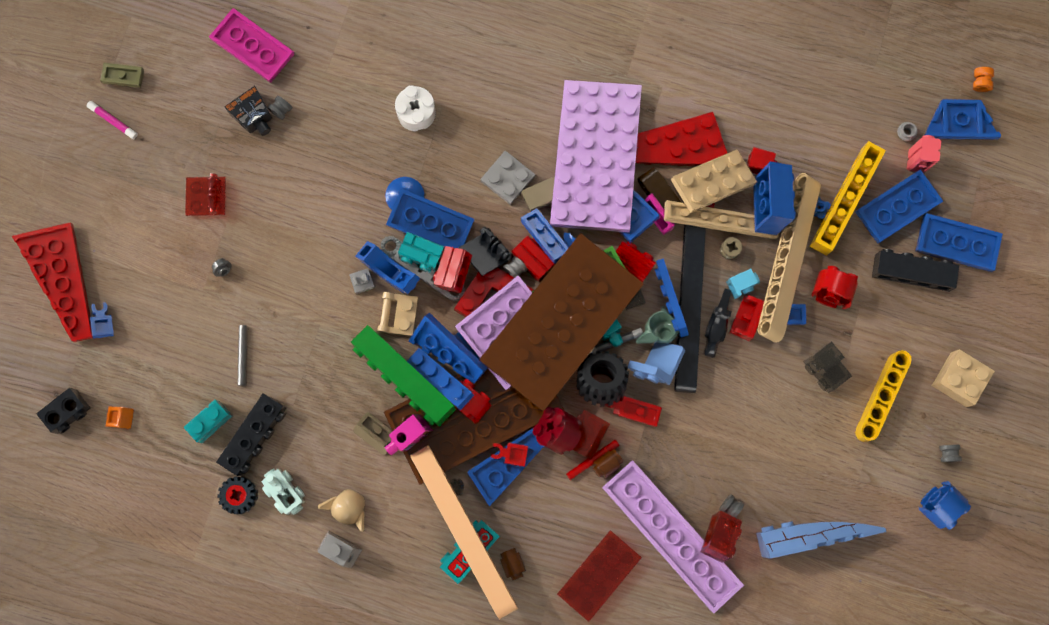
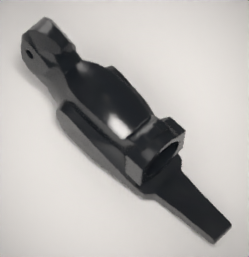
[704,288,732,358]

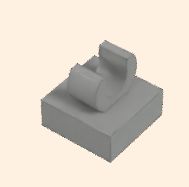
[349,268,375,294]

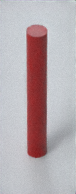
[566,439,620,480]

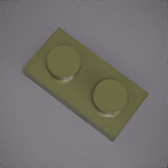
[100,63,144,88]

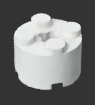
[395,86,435,131]

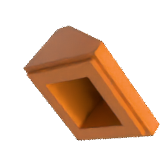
[106,406,134,429]

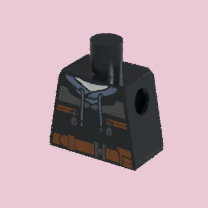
[224,86,272,136]

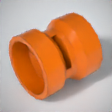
[973,67,994,92]

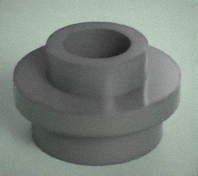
[212,258,232,277]

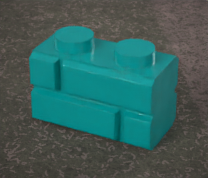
[398,232,445,273]
[184,400,233,444]

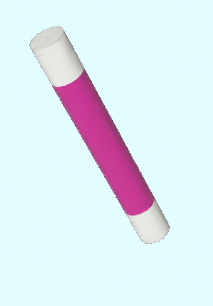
[87,101,138,140]

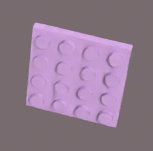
[455,276,532,390]

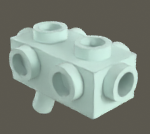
[261,469,305,515]

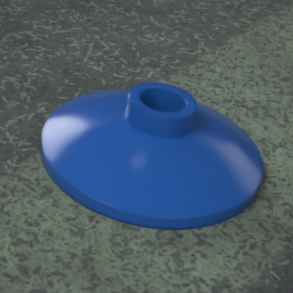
[385,177,425,210]

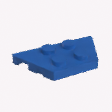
[924,99,1001,140]

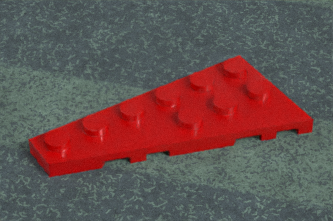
[635,112,727,166]
[12,222,93,342]

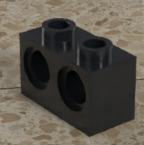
[36,387,91,434]

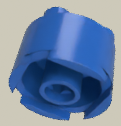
[919,481,971,530]

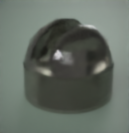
[450,478,464,495]

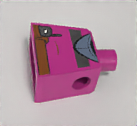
[384,414,433,456]

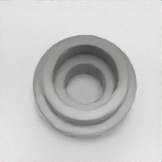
[897,122,917,141]

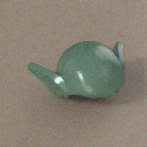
[636,306,679,344]

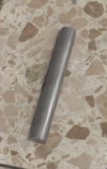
[238,325,247,386]

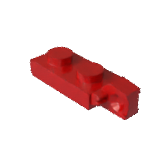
[605,396,662,427]

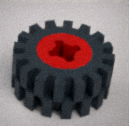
[217,477,258,514]

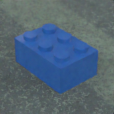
[753,162,796,235]

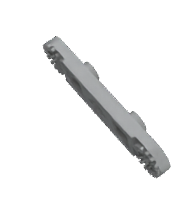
[380,236,465,301]

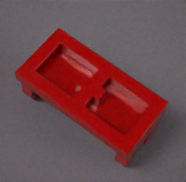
[729,295,764,341]

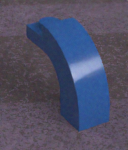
[355,241,420,294]

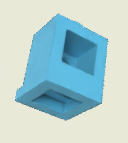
[726,269,760,299]

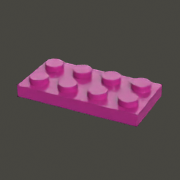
[209,8,294,83]

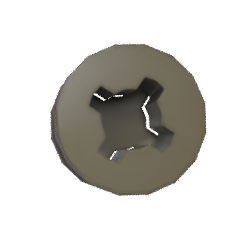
[720,237,742,260]

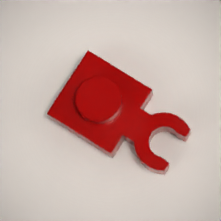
[491,443,528,467]

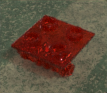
[185,173,226,216]

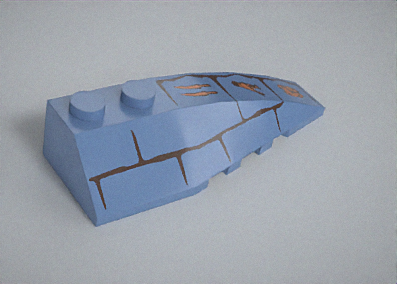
[756,521,886,559]

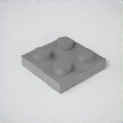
[480,151,535,205]

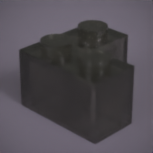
[803,341,852,393]

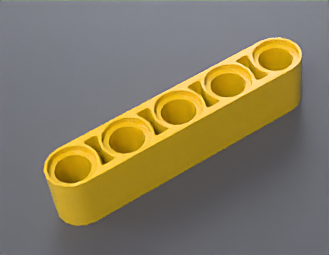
[855,350,912,442]

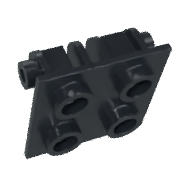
[458,227,513,276]

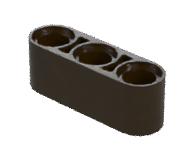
[637,167,682,210]

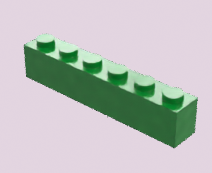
[351,325,456,427]

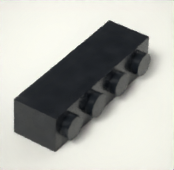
[872,249,960,292]

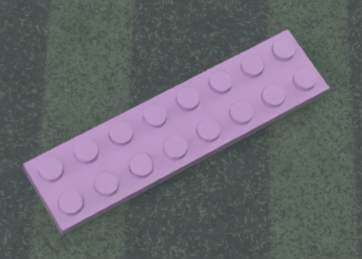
[602,460,744,613]

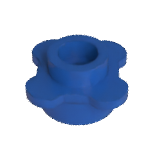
[814,196,831,219]

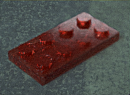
[557,530,642,622]

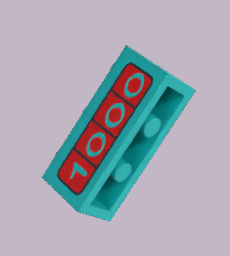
[440,520,500,584]

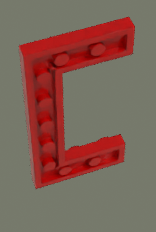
[454,268,534,317]

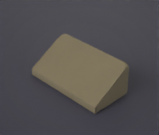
[522,176,555,211]
[353,412,393,455]

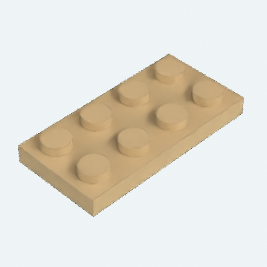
[671,150,757,213]

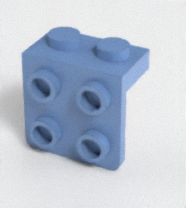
[628,342,685,385]

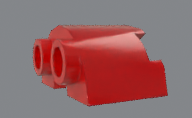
[453,379,491,424]

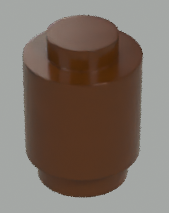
[592,449,623,479]
[500,548,526,581]

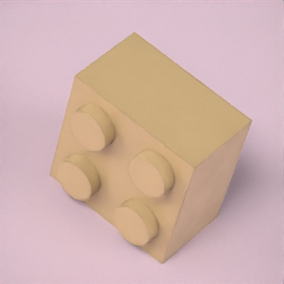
[932,349,995,407]

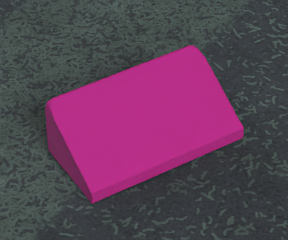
[645,193,675,235]

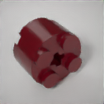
[533,407,582,455]

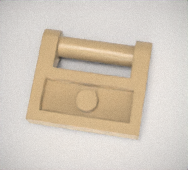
[377,292,419,337]

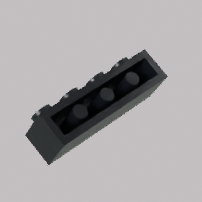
[216,393,286,476]

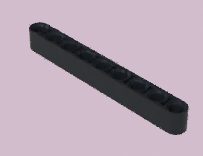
[674,224,706,393]

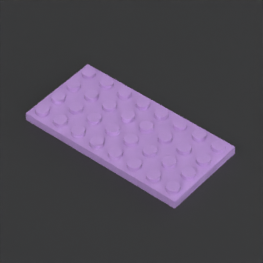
[550,80,642,233]

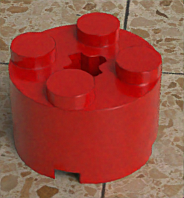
[812,266,858,309]

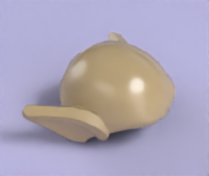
[318,489,365,532]

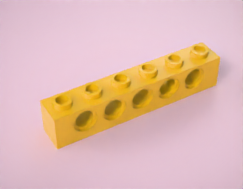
[809,141,886,256]

